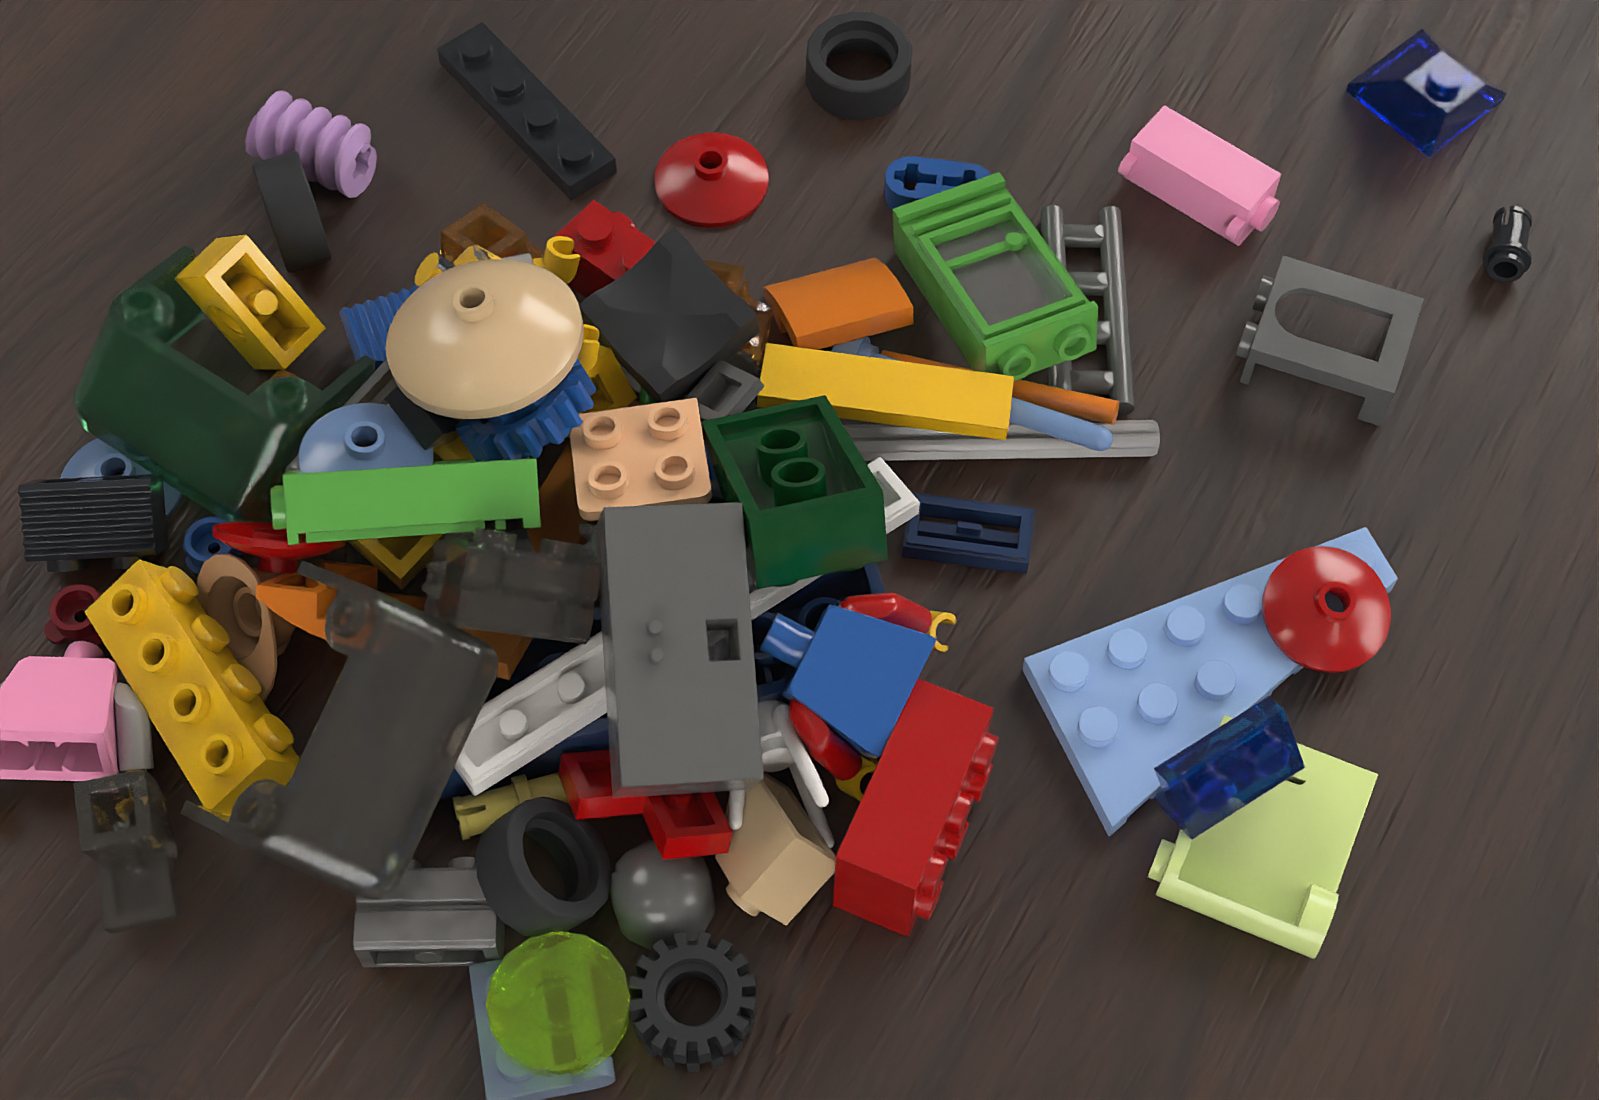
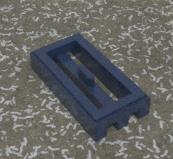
[902,492,1035,574]

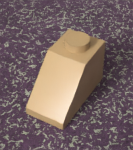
[715,771,836,925]

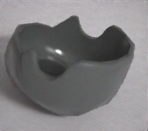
[609,840,716,951]

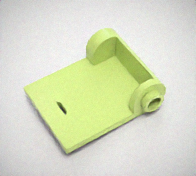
[1148,715,1378,959]

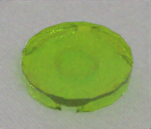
[486,931,631,1077]

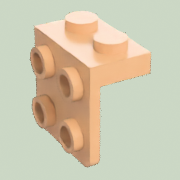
[570,398,712,521]

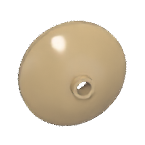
[386,259,584,419]

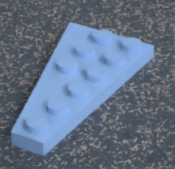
[1022,527,1398,837]

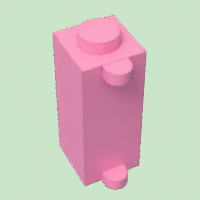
[1118,105,1281,246]

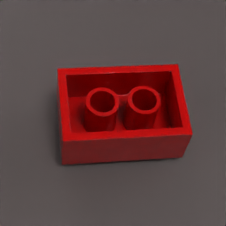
[833,678,999,937]

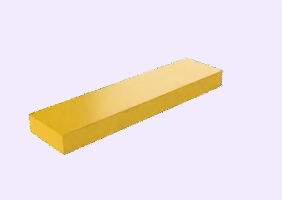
[757,343,1014,440]

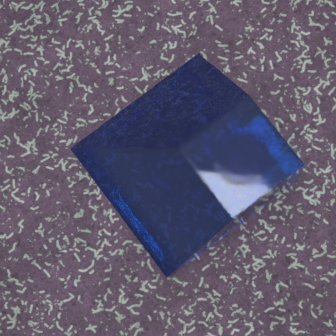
[1346,28,1507,158]

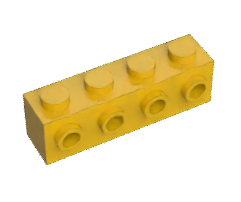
[84,559,305,819]

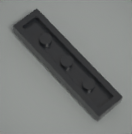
[437,22,617,201]

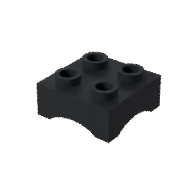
[579,226,760,403]

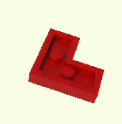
[558,750,733,860]

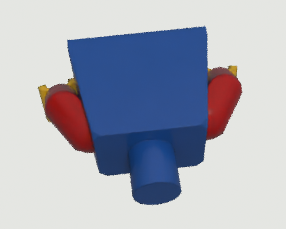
[760,592,956,801]

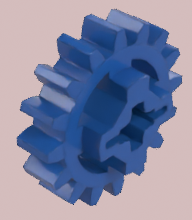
[455,358,596,462]

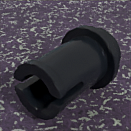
[1482,206,1532,282]

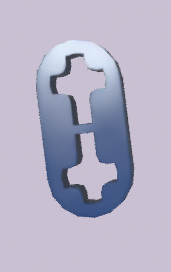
[884,156,991,209]

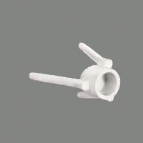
[729,700,834,848]

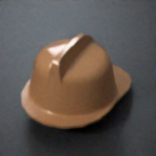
[196,553,296,702]

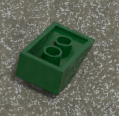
[701,395,888,590]

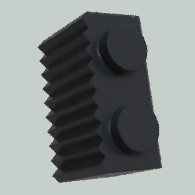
[18,473,169,572]

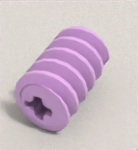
[245,90,377,198]

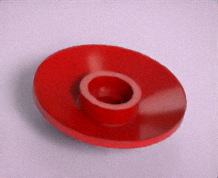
[654,132,769,228]
[212,522,346,573]
[1262,546,1391,673]

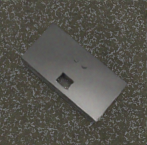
[595,503,764,798]

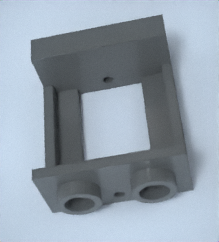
[1236,255,1424,426]

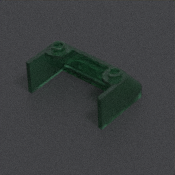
[73,245,375,522]

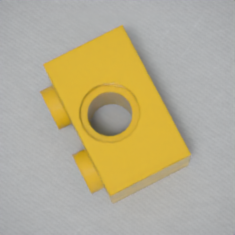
[174,235,326,370]

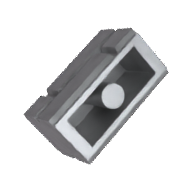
[353,857,505,967]

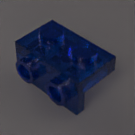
[1154,696,1306,840]

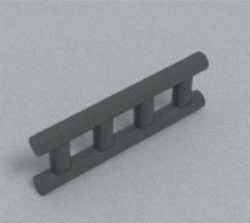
[1040,205,1135,415]

